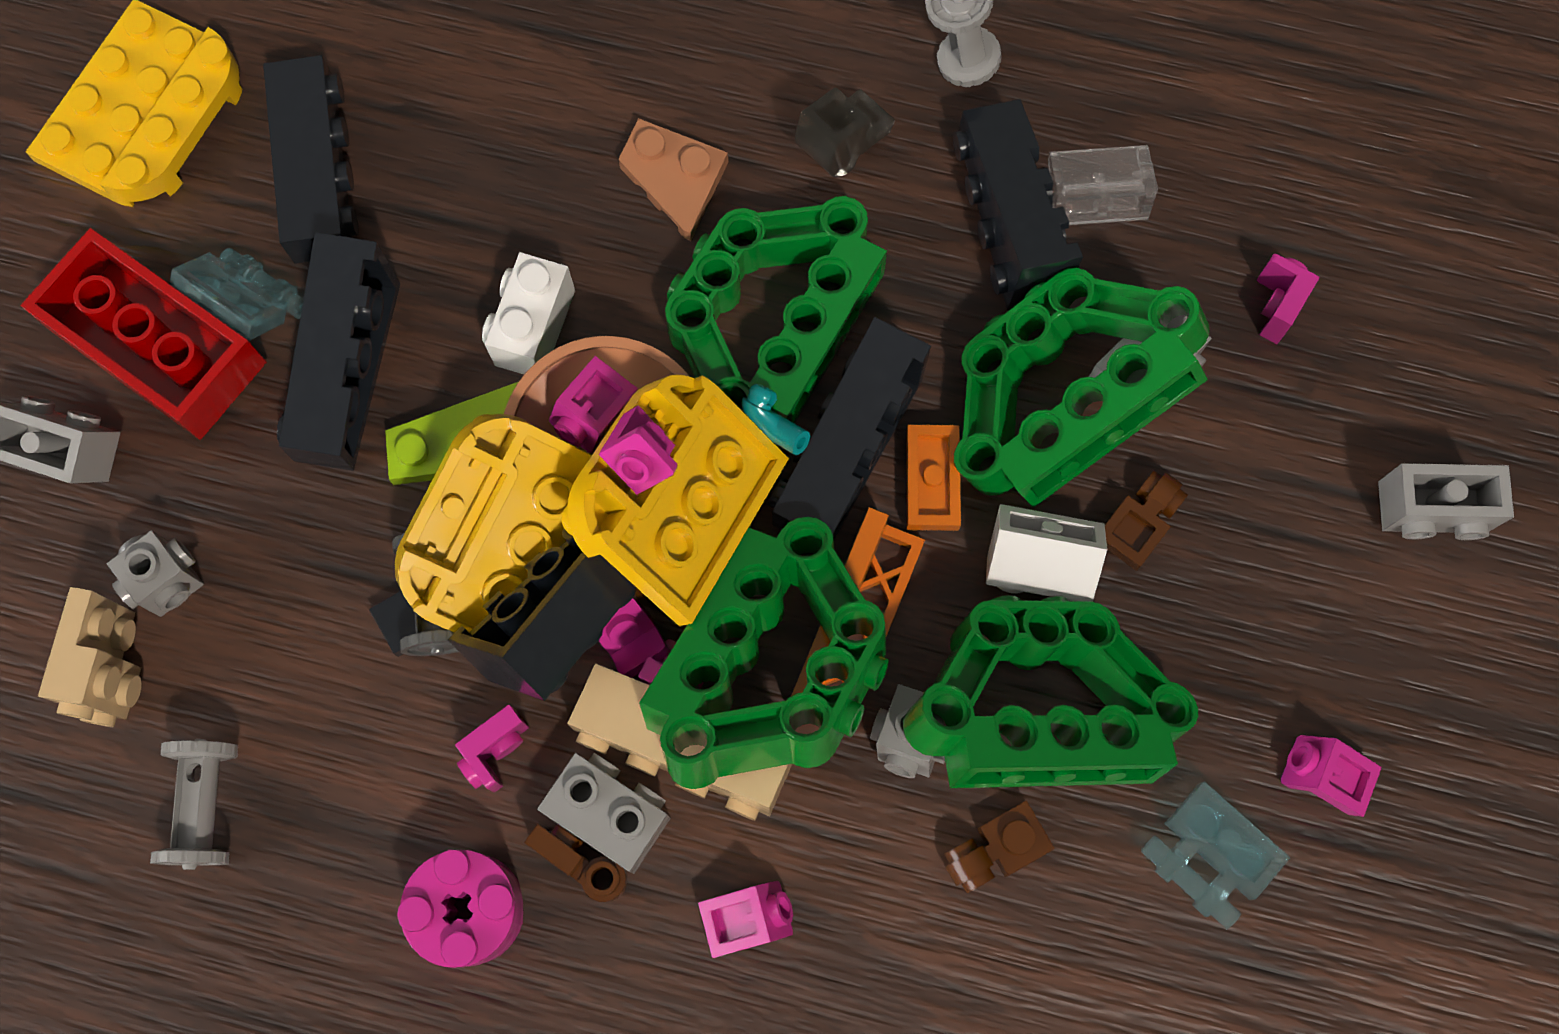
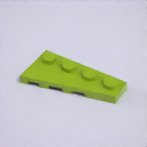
[385,382,518,485]

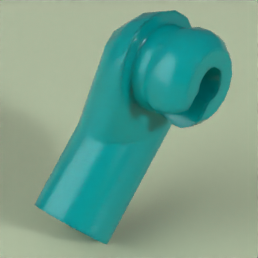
[742,384,810,455]

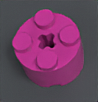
[397,850,524,968]

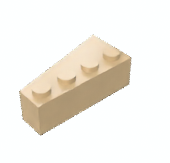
[567,664,792,821]

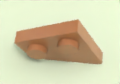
[618,118,729,241]

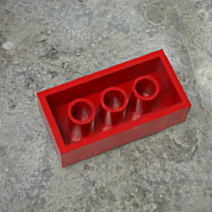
[20,228,267,441]

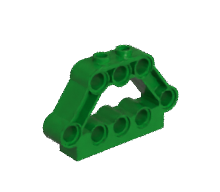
[665,196,887,423]
[954,268,1209,508]
[639,517,889,789]
[903,595,1198,788]

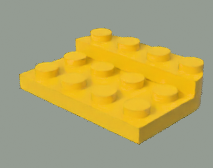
[26,0,243,207]
[562,375,789,626]
[395,414,592,633]

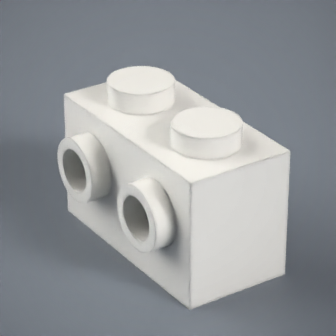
[482,252,575,374]
[986,504,1107,602]

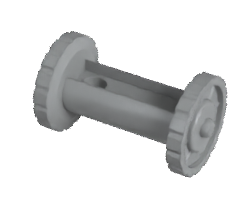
[925,0,1002,87]
[150,739,238,870]

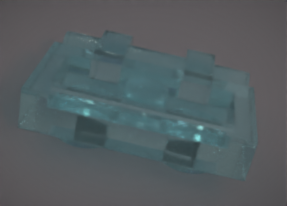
[170,248,303,341]
[1141,781,1290,929]

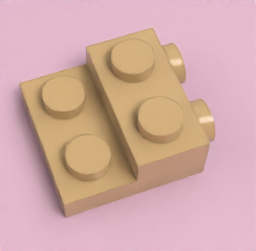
[38,587,142,727]

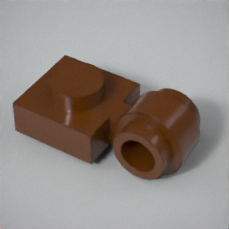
[1105,470,1189,571]
[944,800,1055,893]
[524,823,628,902]

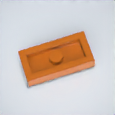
[906,425,961,531]

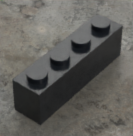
[263,55,359,264]

